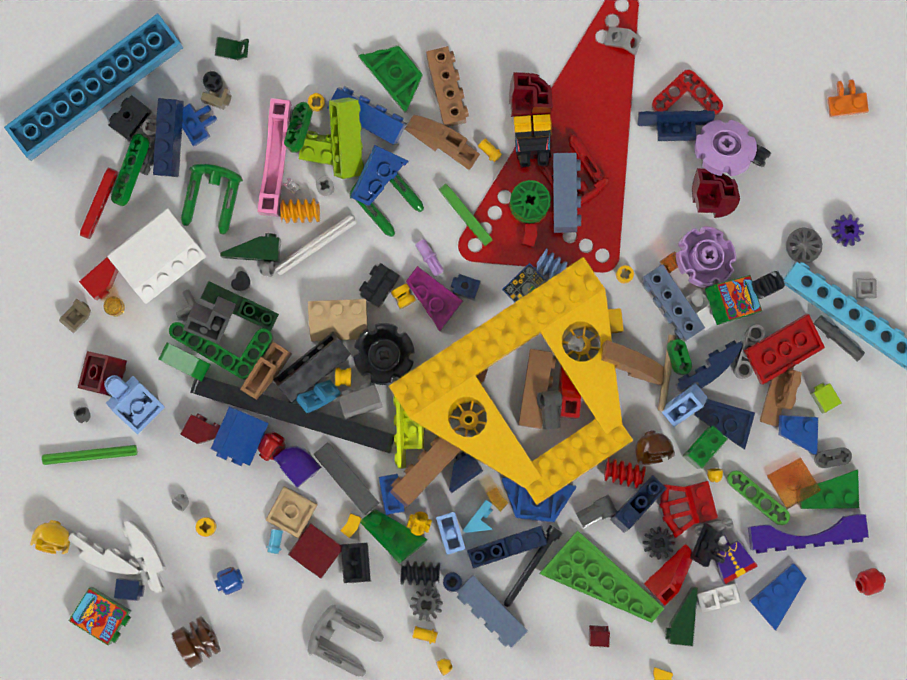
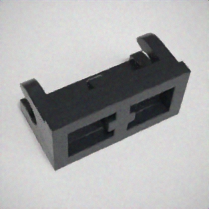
[341,543,371,583]

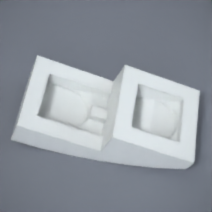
[697,583,741,613]

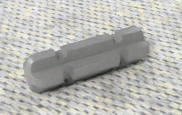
[695,518,733,536]

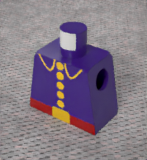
[715,535,758,584]

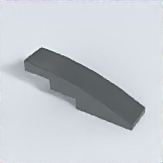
[313,442,379,515]

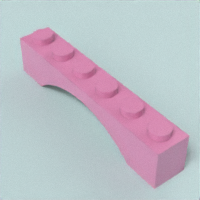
[258,98,291,217]

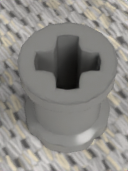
[316,177,334,196]

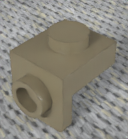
[59,299,91,333]

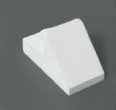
[685,288,716,331]

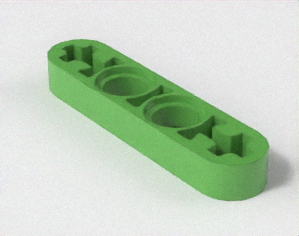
[438,183,492,246]
[727,471,790,525]

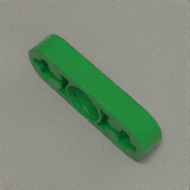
[284,102,313,153]

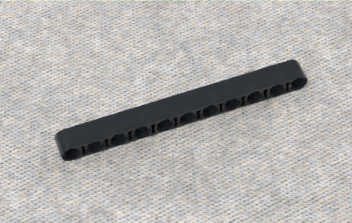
[190,377,394,453]

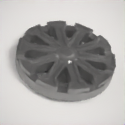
[786,227,823,263]

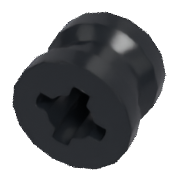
[203,71,223,93]
[750,144,771,167]

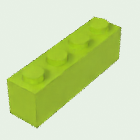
[329,97,364,179]

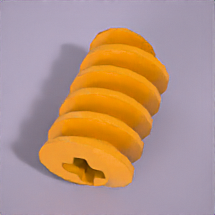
[280,198,320,223]

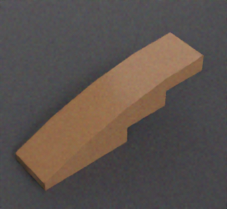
[602,340,664,385]

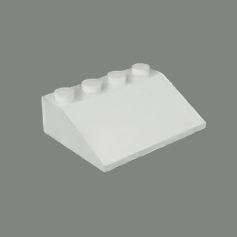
[107,208,206,304]

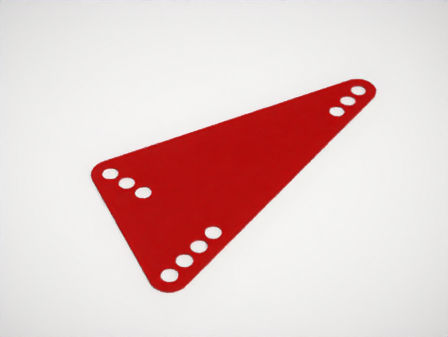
[458,0,639,273]

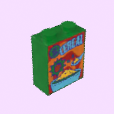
[705,275,762,325]
[69,587,131,645]

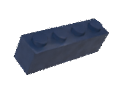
[153,98,184,177]

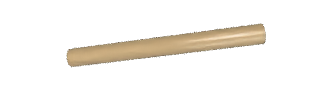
[658,335,676,411]

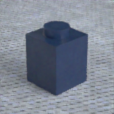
[114,578,145,601]

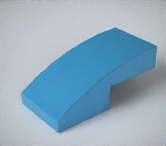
[296,380,341,413]

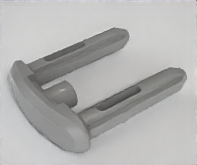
[307,605,384,676]

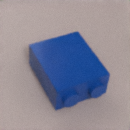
[211,406,269,466]

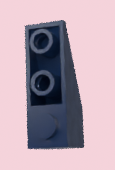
[610,475,667,533]

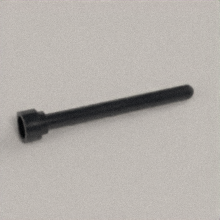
[504,525,563,607]

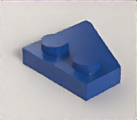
[778,415,818,455]

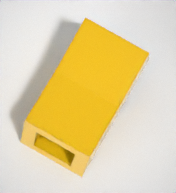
[340,513,362,538]

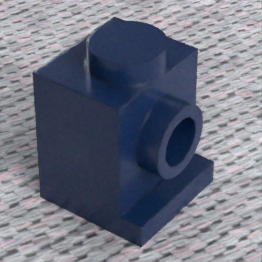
[451,274,481,300]

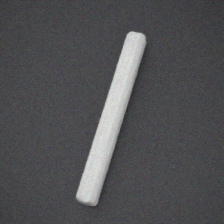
[274,215,356,275]

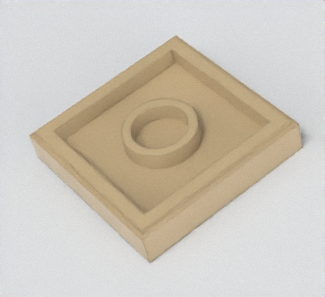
[266,486,318,538]

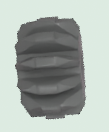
[410,588,443,622]

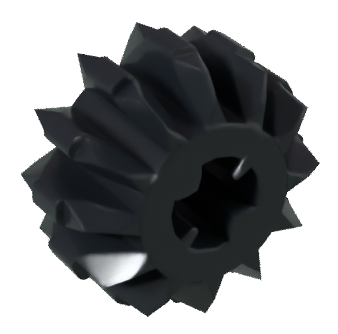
[752,271,785,299]
[642,526,676,560]

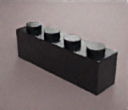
[273,332,351,402]

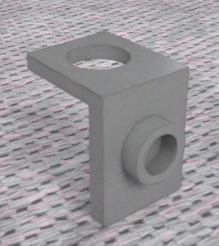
[604,27,642,55]

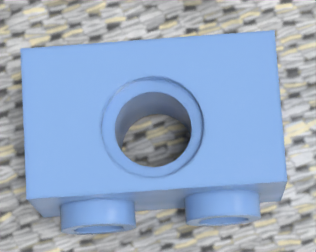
[662,383,708,427]
[436,512,465,555]

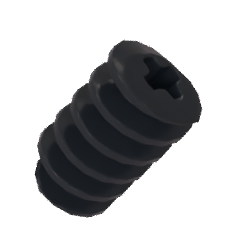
[400,560,440,587]

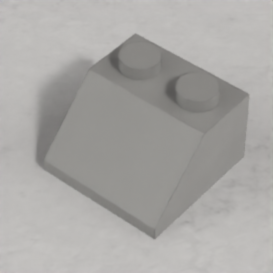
[338,383,383,420]

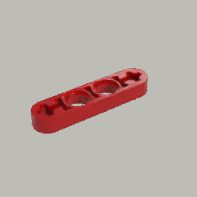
[80,168,118,239]

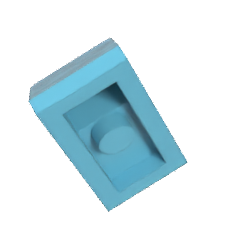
[463,500,493,533]

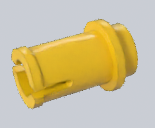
[478,138,502,162]
[413,626,438,644]

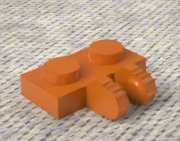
[827,79,869,117]

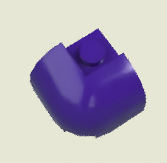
[273,446,322,488]

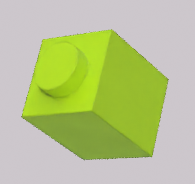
[810,382,842,413]

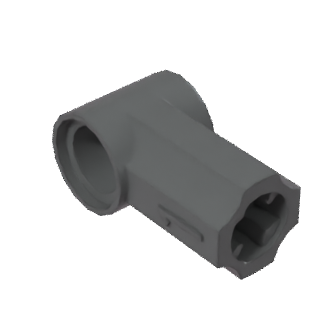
[537,390,562,430]
[576,495,617,528]

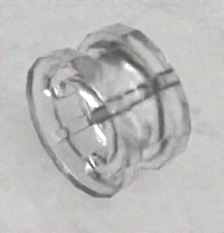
[282,177,301,195]

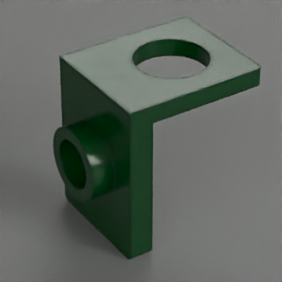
[215,37,249,61]

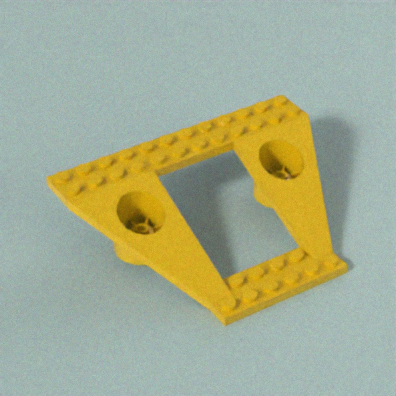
[389,257,633,505]

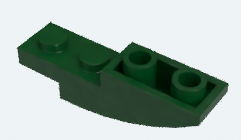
[200,281,279,331]

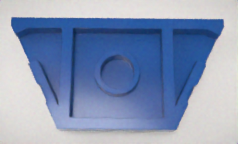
[502,477,576,522]

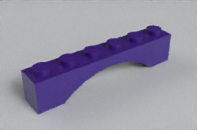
[748,514,869,553]

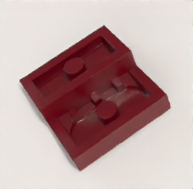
[288,523,341,579]

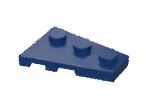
[350,145,409,206]
[750,563,807,631]

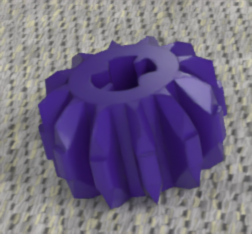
[831,214,864,247]

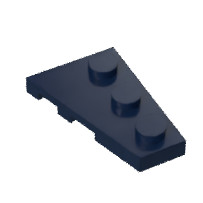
[694,399,755,450]

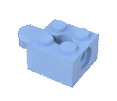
[104,375,165,435]

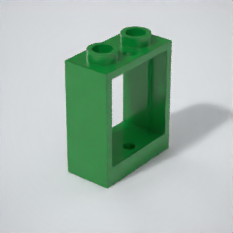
[683,426,728,469]

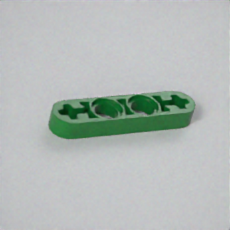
[111,134,150,206]

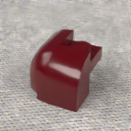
[509,72,553,121]
[692,168,740,218]

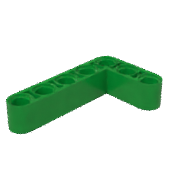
[169,322,273,380]

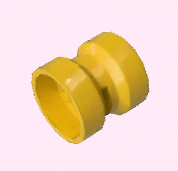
[391,283,416,309]

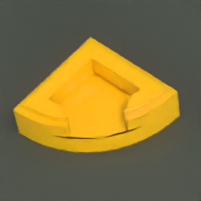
[653,667,673,680]

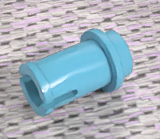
[266,529,283,554]

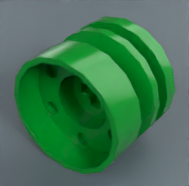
[509,180,551,224]

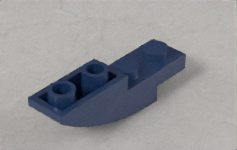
[675,340,743,391]
[467,525,548,569]

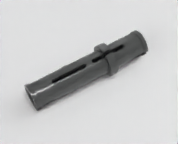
[814,315,865,362]

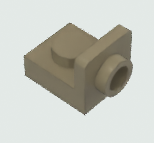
[201,88,232,110]

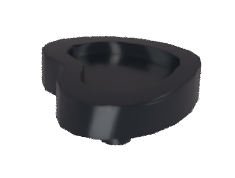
[231,271,250,291]

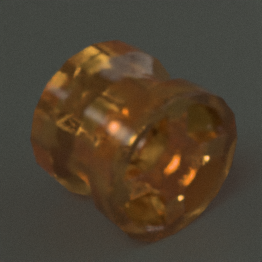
[660,251,678,274]

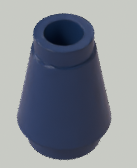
[443,572,462,592]

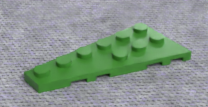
[539,530,665,623]

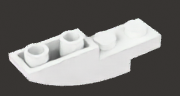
[123,521,166,594]
[69,532,142,574]

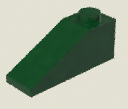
[220,233,281,262]
[665,587,698,646]

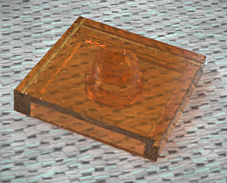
[767,457,821,509]

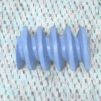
[536,248,567,279]

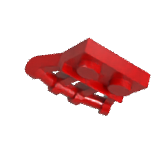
[659,481,718,538]

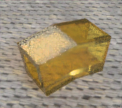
[486,487,508,512]

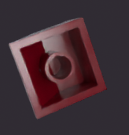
[78,351,127,397]

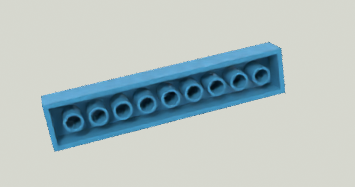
[4,13,183,161]

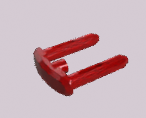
[537,135,609,205]

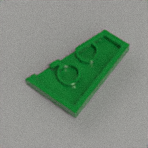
[800,470,859,509]
[360,509,428,564]

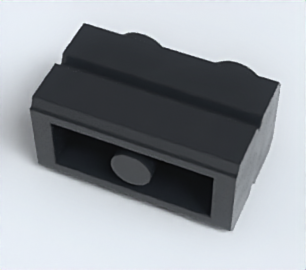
[359,263,400,309]

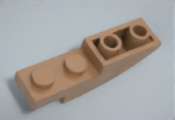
[405,115,480,170]

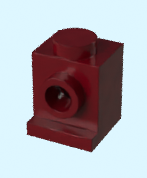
[588,625,610,647]

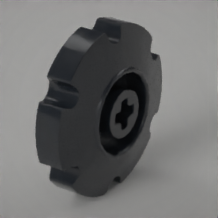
[353,323,415,385]

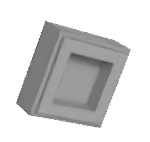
[856,279,877,298]

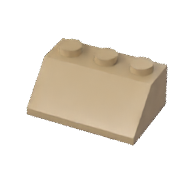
[308,299,368,341]

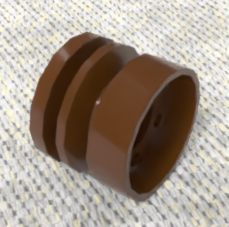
[171,616,221,668]

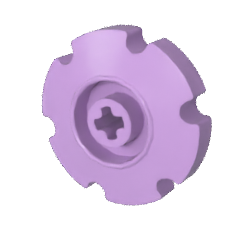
[694,120,757,176]
[676,226,736,288]

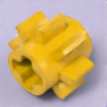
[407,511,432,536]

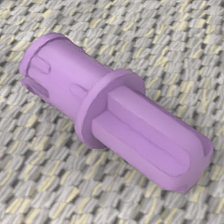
[415,239,444,276]

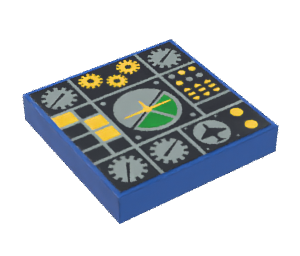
[502,263,547,303]

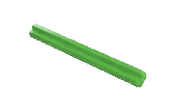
[42,445,138,465]

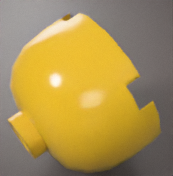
[30,520,70,554]

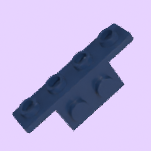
[637,110,715,141]

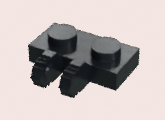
[690,523,729,567]

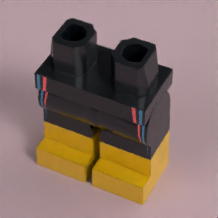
[514,114,552,168]

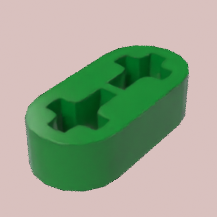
[667,339,692,375]

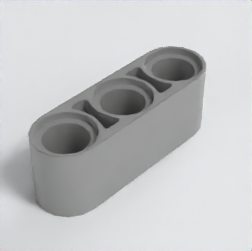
[734,324,765,379]

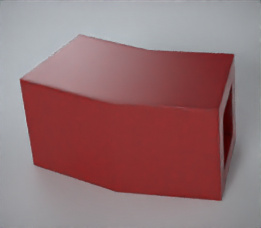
[522,224,537,248]

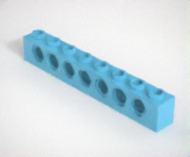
[784,262,907,370]

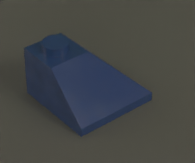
[449,452,483,493]

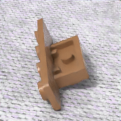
[760,367,802,427]

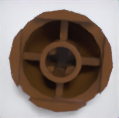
[635,431,675,465]

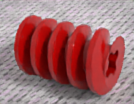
[604,458,646,489]

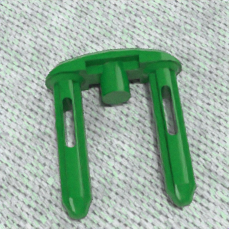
[181,164,243,234]
[350,173,424,237]

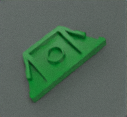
[358,46,423,113]

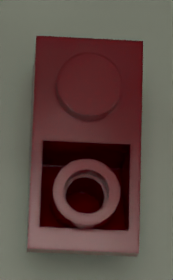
[180,413,221,444]

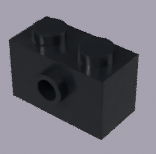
[108,95,152,142]

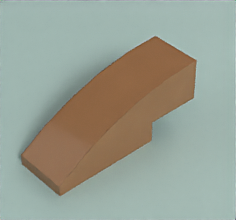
[240,342,292,400]

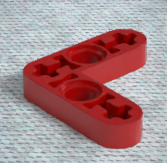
[651,70,723,115]

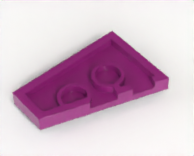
[406,266,463,331]

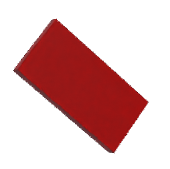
[744,314,825,385]

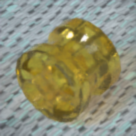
[103,296,125,317]

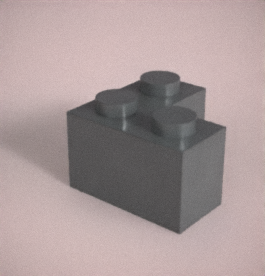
[183,296,236,344]

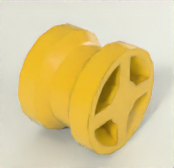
[335,367,352,387]
[195,517,217,537]

